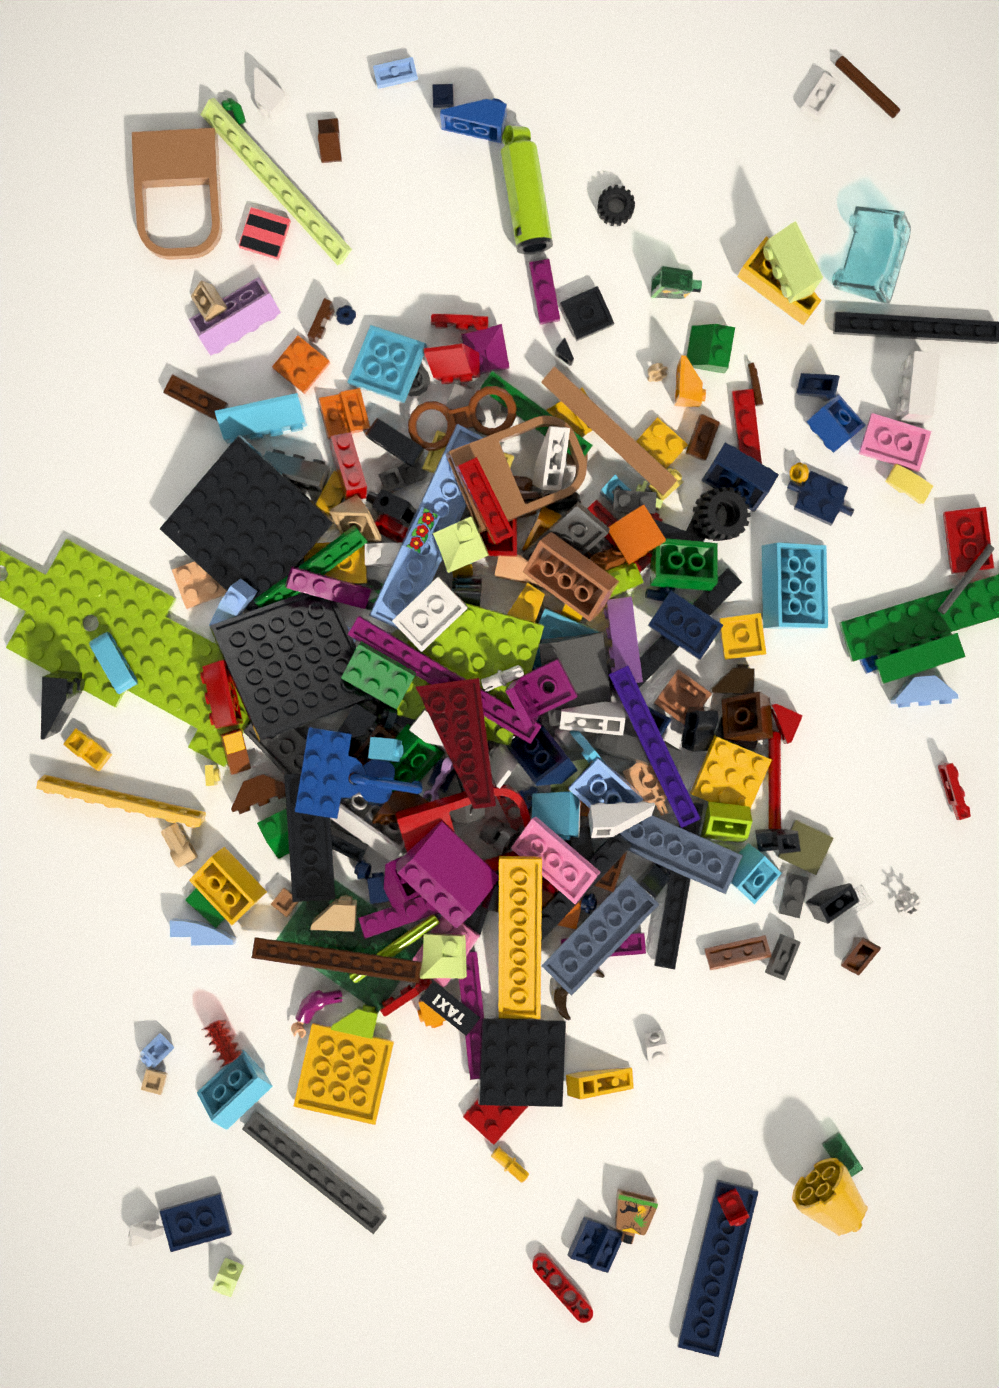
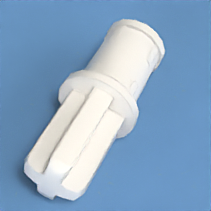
[481,665,524,692]

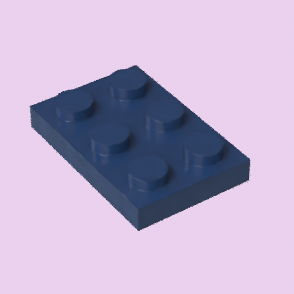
[647,591,723,660]
[159,1192,233,1253]

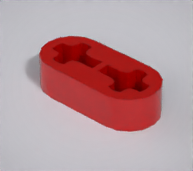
[374,514,408,543]

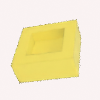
[205,765,221,786]

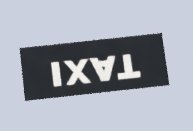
[420,980,480,1036]

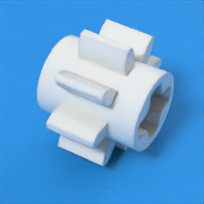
[894,890,921,916]

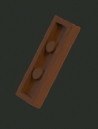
[163,374,229,422]

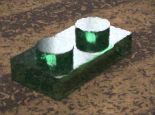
[821,1132,864,1177]

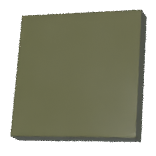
[777,820,834,875]

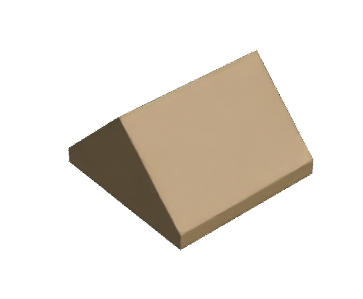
[330,494,382,542]

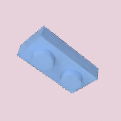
[373,57,418,89]

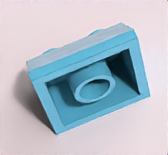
[731,843,782,905]

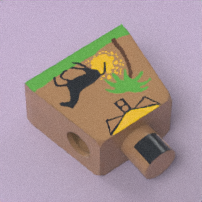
[615,1189,658,1244]

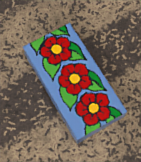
[402,507,440,555]

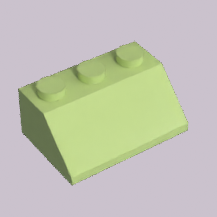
[763,221,823,303]

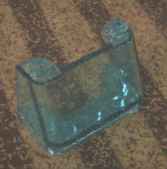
[832,206,911,304]

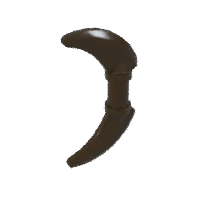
[554,969,605,1021]

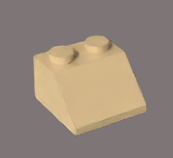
[311,896,357,932]

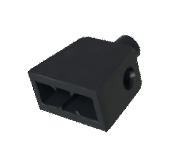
[366,489,417,528]

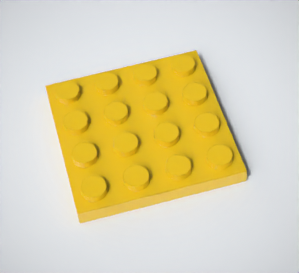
[293,1023,394,1125]

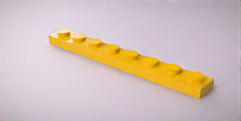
[36,774,206,828]

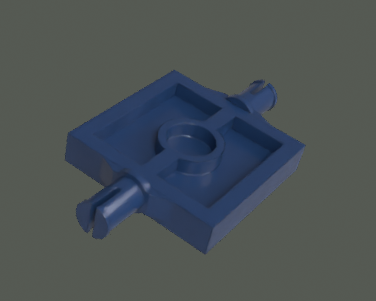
[787,471,855,526]

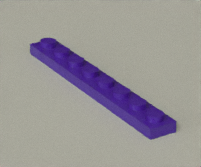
[609,665,700,828]

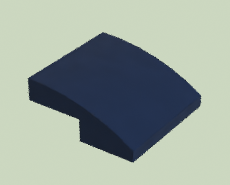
[567,1216,622,1273]

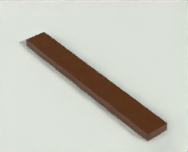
[251,937,422,983]

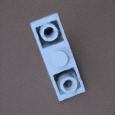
[890,675,959,708]

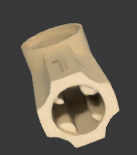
[161,823,198,868]

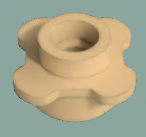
[647,363,668,382]

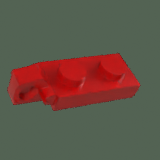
[431,314,488,331]
[938,763,971,820]
[380,978,432,1017]

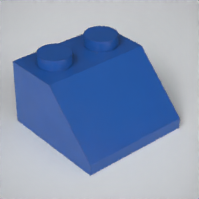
[806,394,866,453]

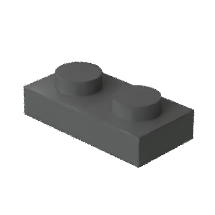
[613,490,657,514]
[778,872,809,919]
[765,933,801,981]

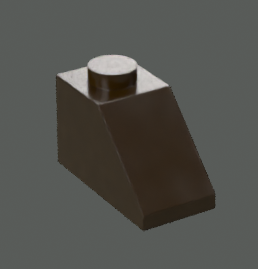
[709,664,755,694]

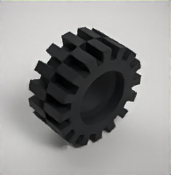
[597,185,635,227]

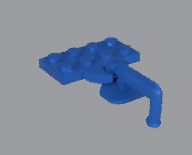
[295,727,423,819]

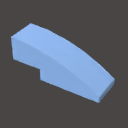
[170,918,237,946]

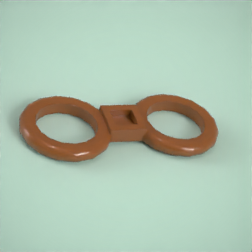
[408,386,516,451]

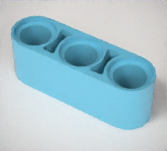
[89,631,138,694]

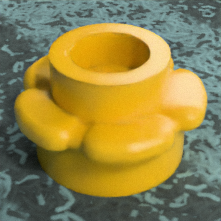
[789,462,809,483]

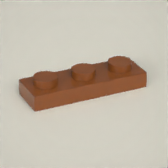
[704,935,771,971]

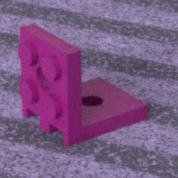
[506,658,578,729]

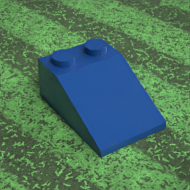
[440,98,507,143]

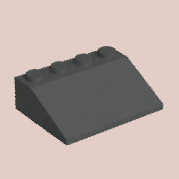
[539,632,612,726]

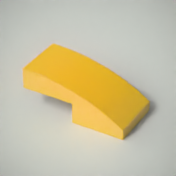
[63,728,112,771]

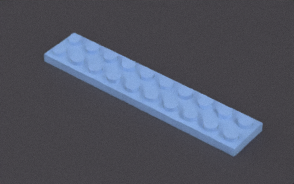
[369,424,484,631]

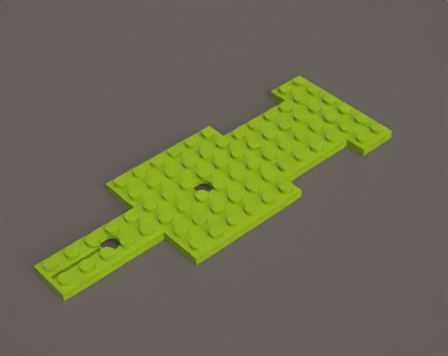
[0,539,250,767]

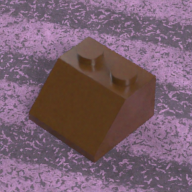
[721,691,773,741]

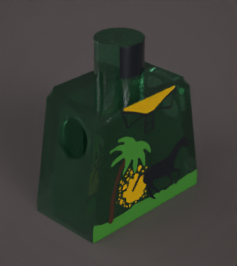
[651,266,702,299]

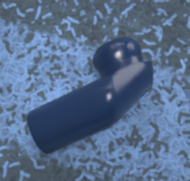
[645,587,676,601]

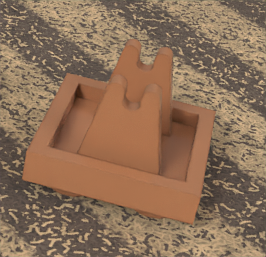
[654,669,712,726]

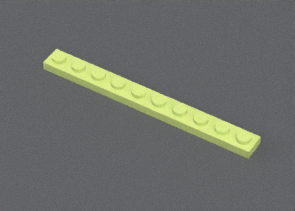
[200,98,352,266]

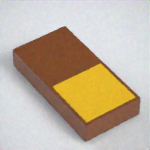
[220,729,251,775]

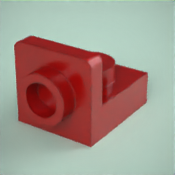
[717,1188,749,1226]

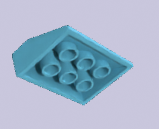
[761,543,828,629]

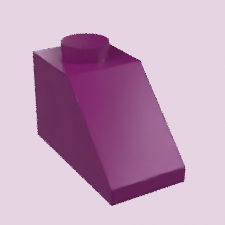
[384,856,420,908]

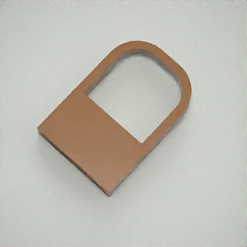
[132,128,222,260]
[446,416,587,533]

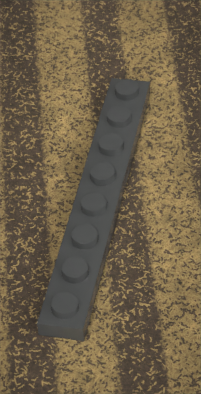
[242,1111,387,1235]

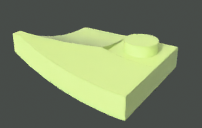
[433,516,489,573]
[420,933,467,979]

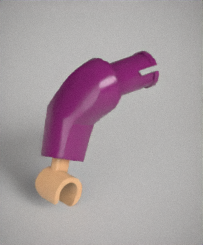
[291,989,343,1038]

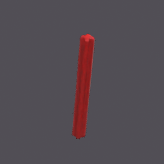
[768,732,781,829]

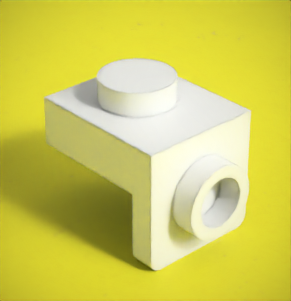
[643,1030,670,1067]
[128,1220,164,1247]

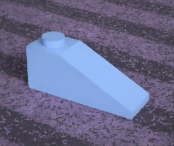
[209,579,257,626]

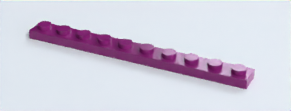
[347,615,542,744]

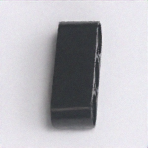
[365,418,425,467]

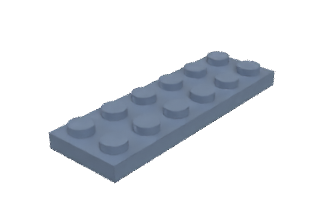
[620,815,743,894]
[541,875,660,996]

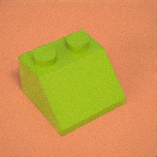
[606,562,644,599]

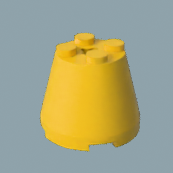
[792,1158,868,1236]

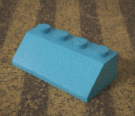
[215,393,308,444]

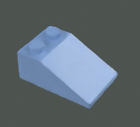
[568,758,643,808]

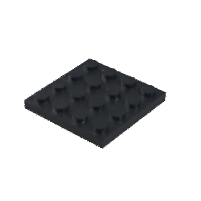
[478,1018,566,1107]

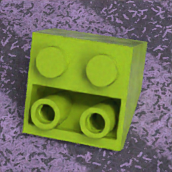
[700,801,752,843]

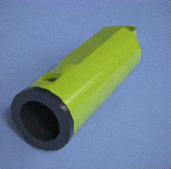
[501,125,553,254]

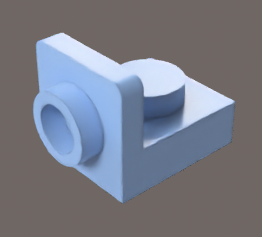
[140,1033,175,1068]

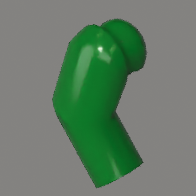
[221,98,247,125]

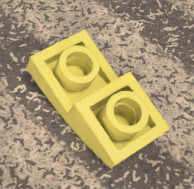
[885,464,934,504]

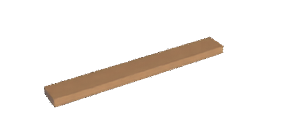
[541,366,677,496]

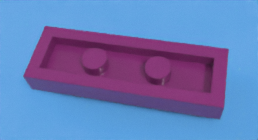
[529,259,560,325]

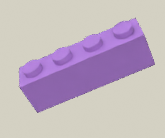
[604,596,643,683]

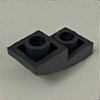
[373,698,398,730]

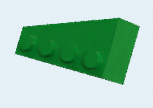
[873,630,966,684]

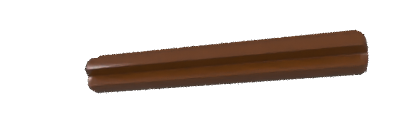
[835,56,901,119]

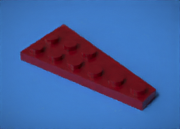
[416,678,496,809]

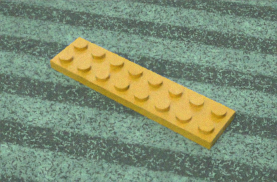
[498,856,542,1019]

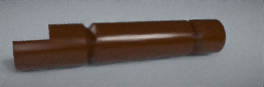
[748,362,764,407]

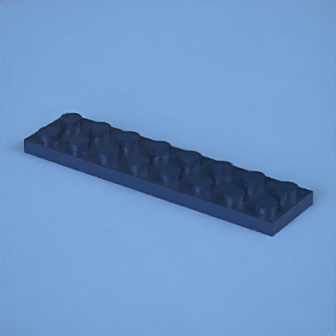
[677,1179,759,1358]

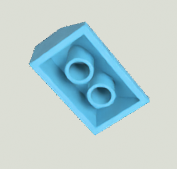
[197,1049,273,1130]

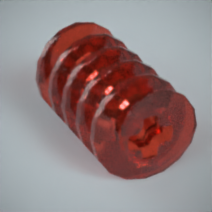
[201,1019,243,1067]

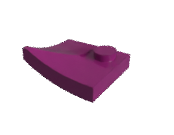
[461,324,510,374]

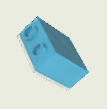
[532,791,580,841]

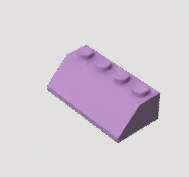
[188,277,281,356]

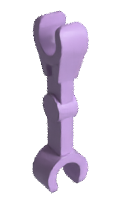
[423,757,454,802]

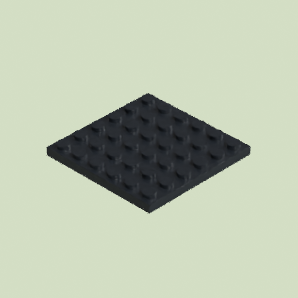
[159,435,335,611]
[210,593,375,742]

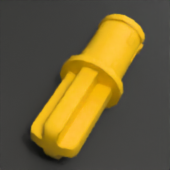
[491,1146,529,1183]

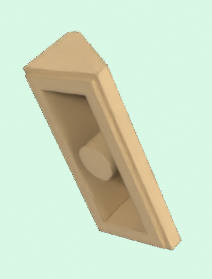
[191,280,227,321]

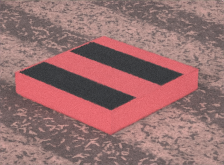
[239,207,291,260]

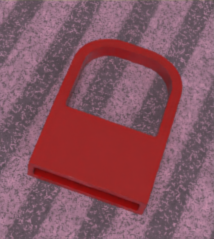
[396,783,531,896]

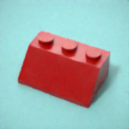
[200,660,243,729]

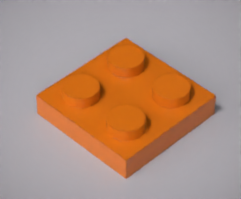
[272,335,330,395]

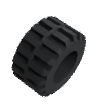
[692,487,751,541]

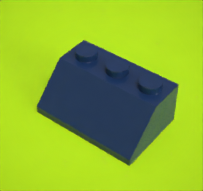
[701,442,779,512]
[506,719,578,786]

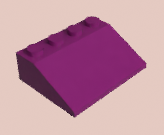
[395,821,499,929]

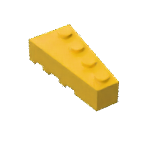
[737,236,822,325]
[507,583,545,622]

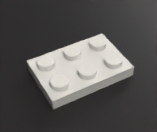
[392,576,468,652]

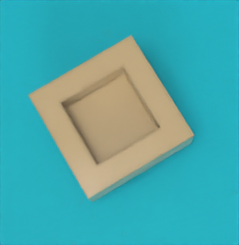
[141,1068,168,1095]

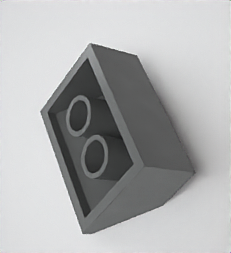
[264,449,329,493]

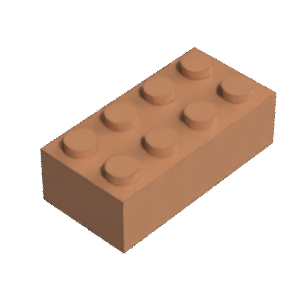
[523,532,619,621]

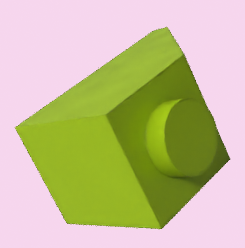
[331,1004,379,1039]

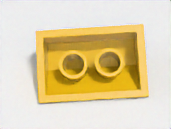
[189,846,267,926]

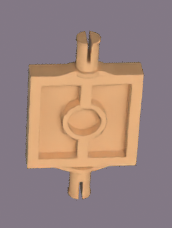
[622,763,669,816]

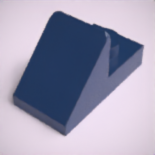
[796,373,840,401]

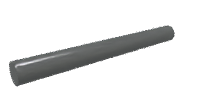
[938,544,995,614]

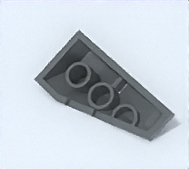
[594,717,682,770]

